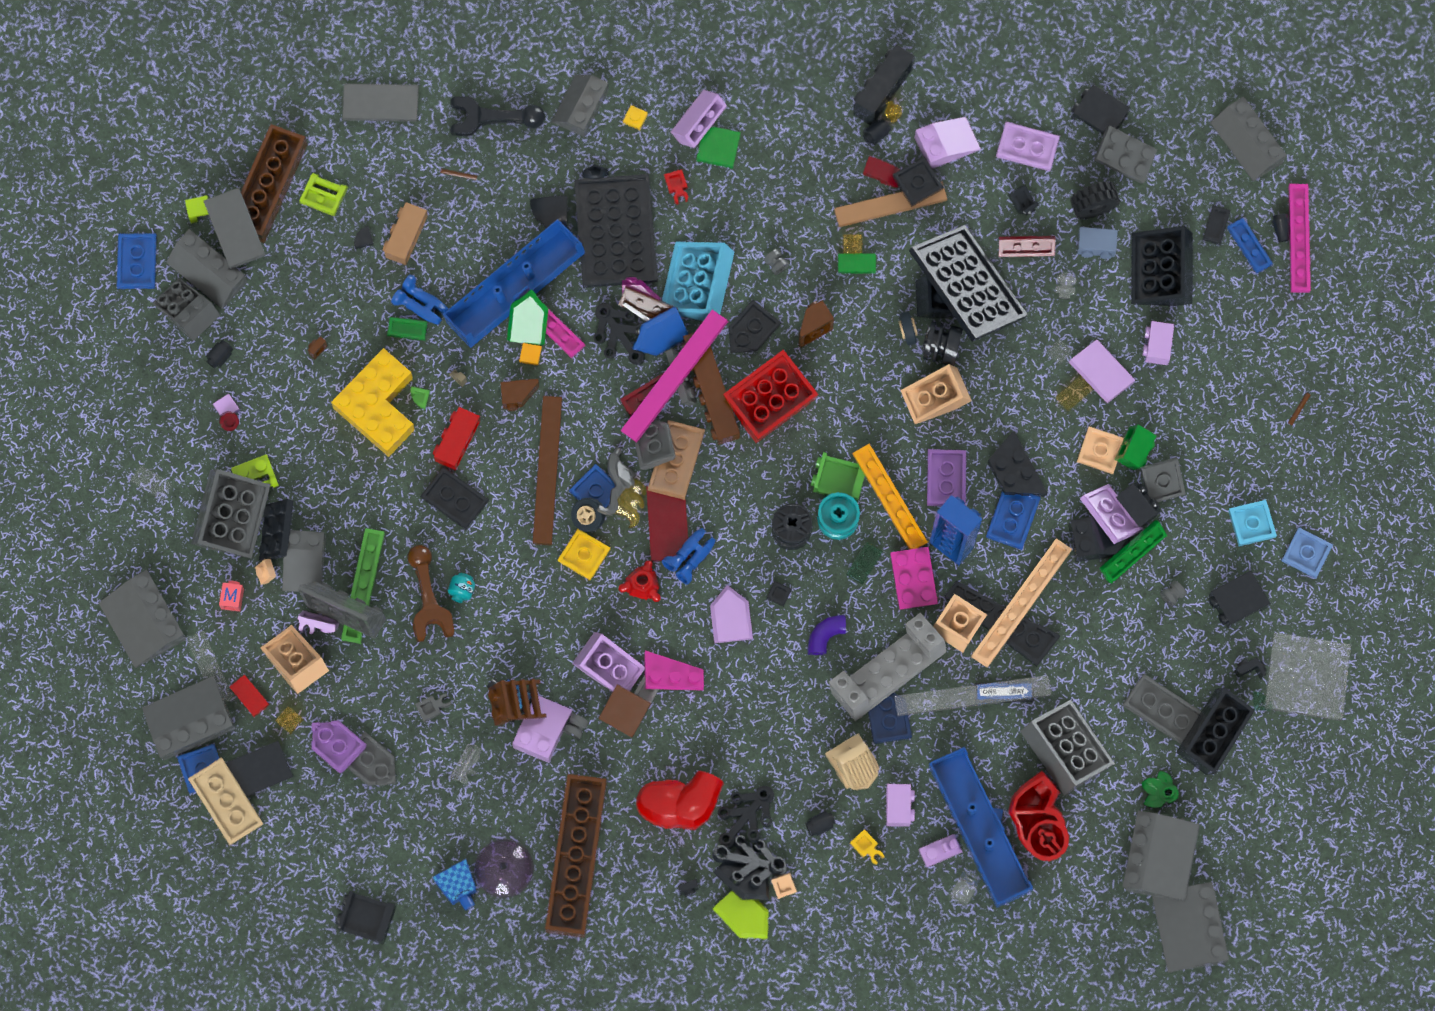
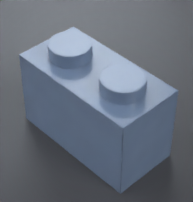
[1077,227,1118,259]

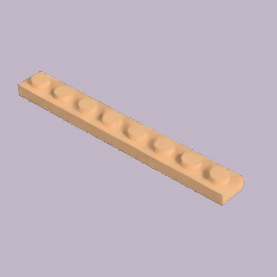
[972,539,1072,668]

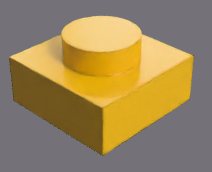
[623,105,648,130]

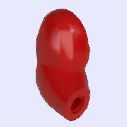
[1008,770,1069,861]
[636,771,724,831]

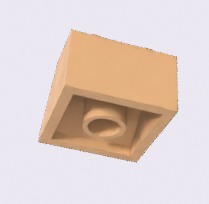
[933,594,987,652]

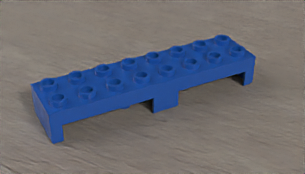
[443,219,585,348]
[929,747,1033,908]

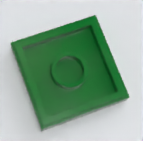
[696,126,741,168]

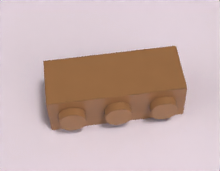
[383,202,428,265]

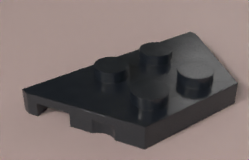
[988,431,1048,497]

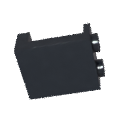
[1071,84,1131,135]
[1208,570,1271,628]
[335,890,396,945]

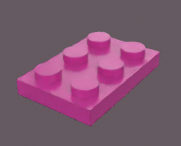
[890,547,938,610]

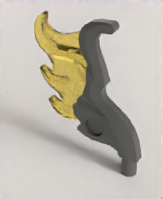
[597,447,646,528]

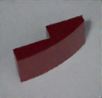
[863,156,901,189]

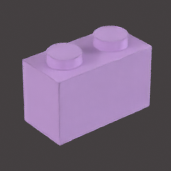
[1142,321,1174,365]
[886,784,915,827]

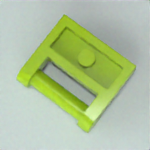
[299,173,348,217]
[231,454,279,488]

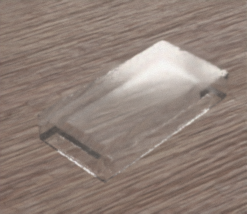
[130,465,173,501]

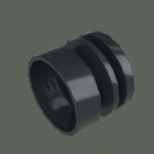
[922,321,963,366]
[771,503,812,550]

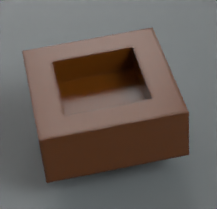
[308,336,328,360]

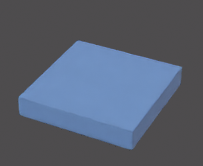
[1282,527,1333,579]

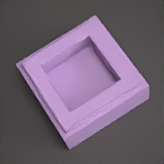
[213,394,240,416]

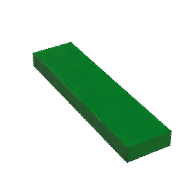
[1099,520,1167,584]

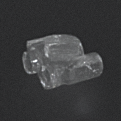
[1055,272,1077,299]

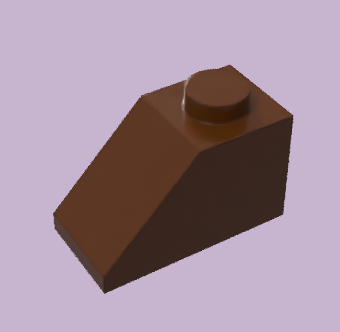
[500,379,539,411]

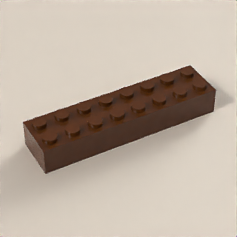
[545,774,607,938]

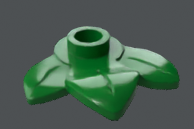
[1142,771,1179,808]

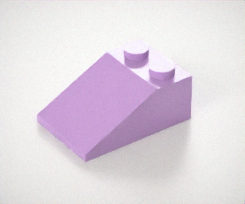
[915,117,981,169]
[572,632,645,692]
[512,696,572,763]

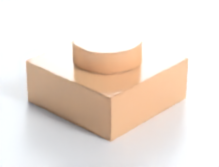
[255,559,276,585]
[771,872,797,899]

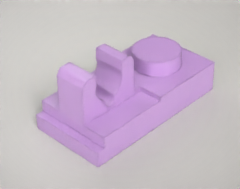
[298,611,339,634]
[919,834,962,867]

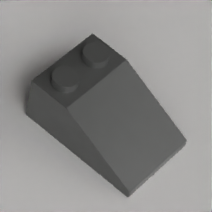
[282,530,326,592]

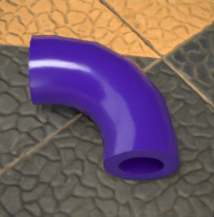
[807,615,846,655]

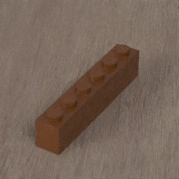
[681,333,740,445]

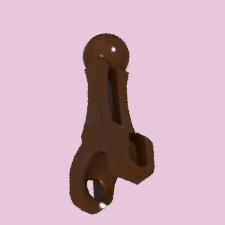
[407,545,454,642]

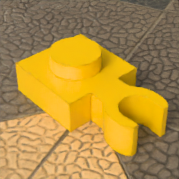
[850,829,884,865]

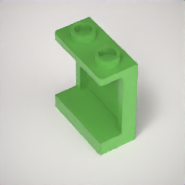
[811,452,865,503]

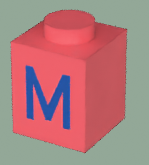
[219,581,244,611]

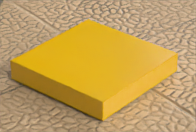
[558,529,611,581]

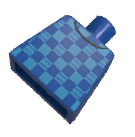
[432,859,477,911]

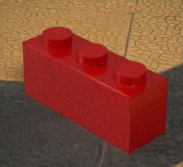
[433,407,481,471]

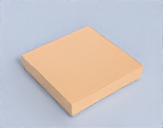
[1077,426,1124,474]

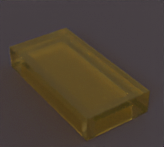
[1056,376,1094,412]

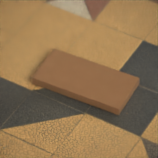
[648,420,705,500]

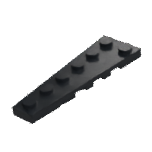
[944,581,1060,667]

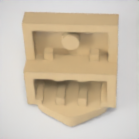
[825,734,880,790]

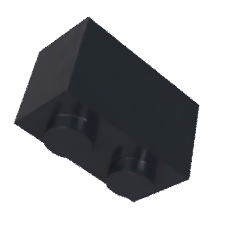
[1116,482,1161,528]

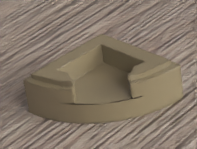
[449,369,467,387]

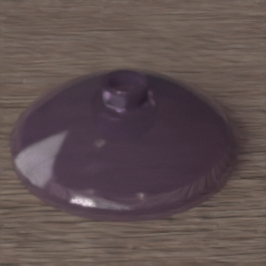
[475,839,534,898]

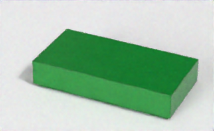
[838,254,876,274]
[387,317,428,341]

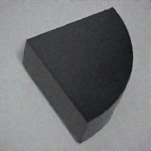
[582,164,609,179]
[354,226,374,249]

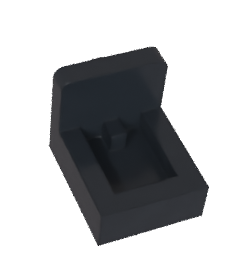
[1008,185,1039,215]
[1234,657,1267,680]

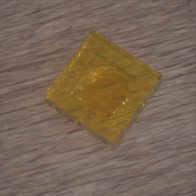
[843,235,862,254]
[275,706,303,735]

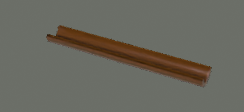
[440,169,477,180]
[1288,393,1310,426]

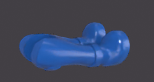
[391,274,448,325]
[662,528,716,585]

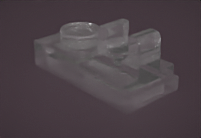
[450,744,482,785]

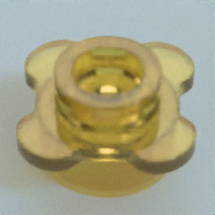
[884,101,902,123]

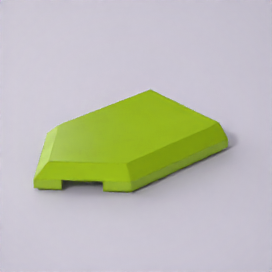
[713,891,769,939]

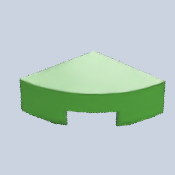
[411,386,430,410]

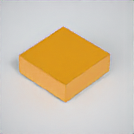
[519,343,542,366]

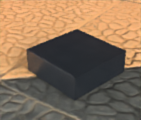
[766,581,792,607]

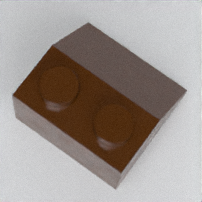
[799,300,834,348]

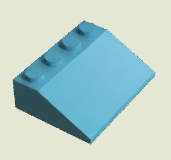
[662,242,734,321]

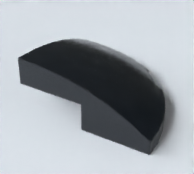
[530,196,567,229]

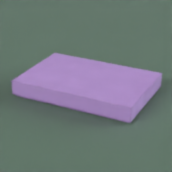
[996,122,1060,171]
[1069,340,1135,404]
[1080,484,1142,544]

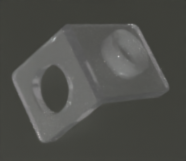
[949,868,982,906]

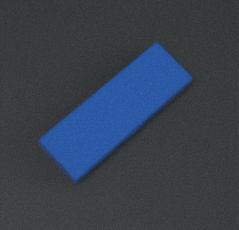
[1227,218,1273,274]

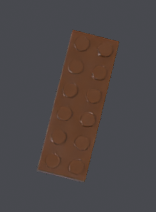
[241,124,308,243]

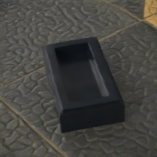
[1203,205,1231,245]

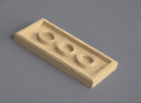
[188,758,263,845]

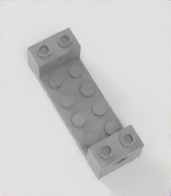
[829,613,947,721]

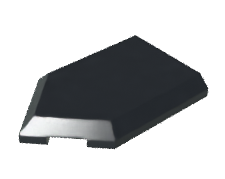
[728,300,782,353]
[713,848,769,901]

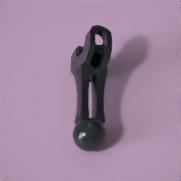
[450,96,545,136]

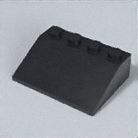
[1131,226,1193,306]

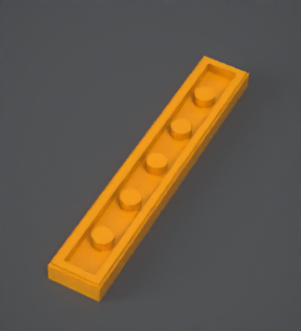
[852,443,928,550]

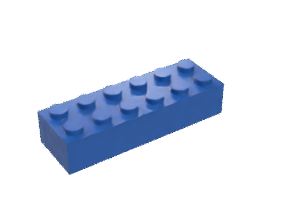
[929,495,982,566]

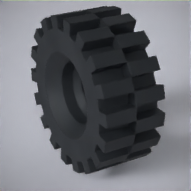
[1070,181,1121,220]

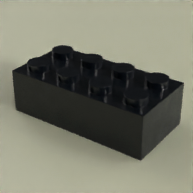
[853,44,915,125]
[1176,688,1255,775]

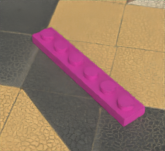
[1288,184,1311,293]

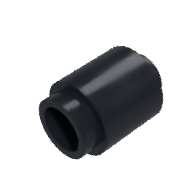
[863,119,891,145]
[206,340,233,369]
[805,811,836,837]

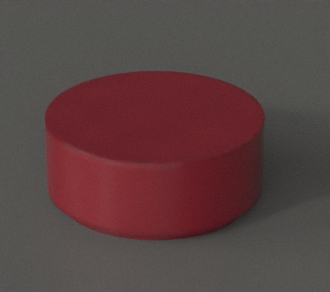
[219,411,239,431]

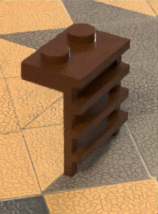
[488,679,547,726]

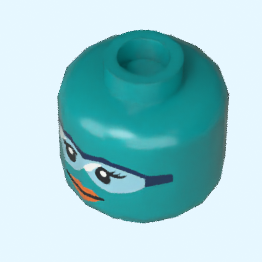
[448,573,475,603]

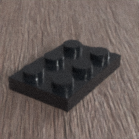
[259,499,294,561]

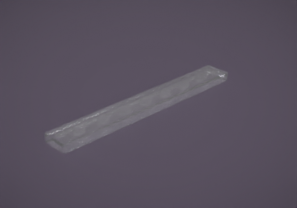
[894,676,1051,716]

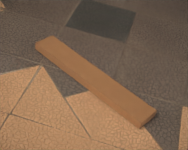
[834,182,947,227]

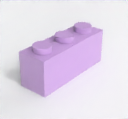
[671,90,727,148]

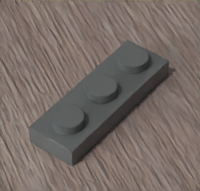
[666,349,697,406]

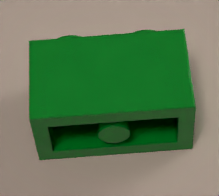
[1114,424,1157,470]

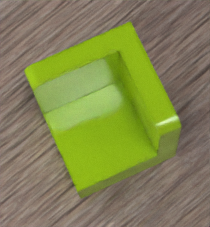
[185,195,208,223]

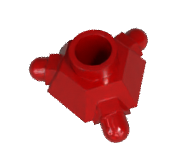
[618,560,661,602]

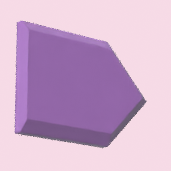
[312,720,366,774]

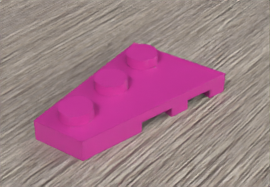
[644,651,704,690]

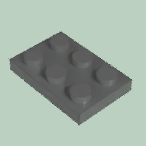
[1094,126,1157,184]

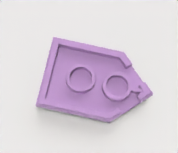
[710,585,753,643]

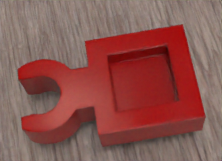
[664,169,688,205]

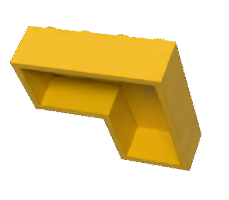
[331,348,415,457]

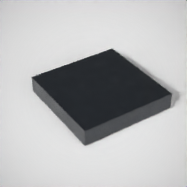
[892,157,944,207]

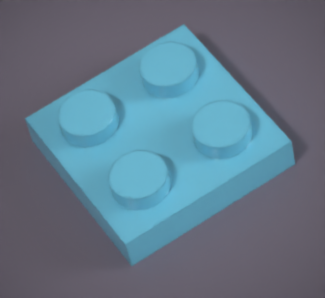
[1228,500,1277,546]

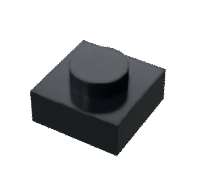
[677,879,699,897]

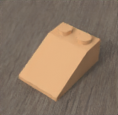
[901,364,972,424]
[261,625,329,694]

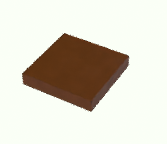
[598,684,652,737]

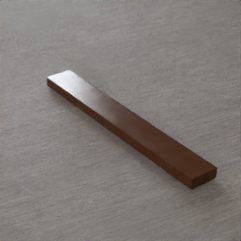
[533,396,562,545]

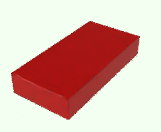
[230,675,269,717]

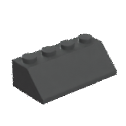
[1210,97,1287,181]
[166,229,247,309]

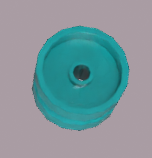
[817,492,860,540]

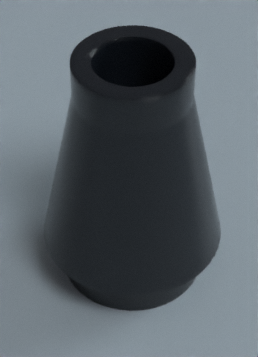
[1271,214,1290,242]

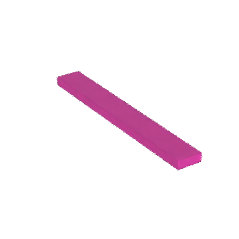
[621,309,728,443]

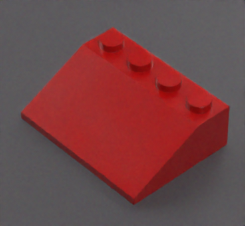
[723,350,818,444]

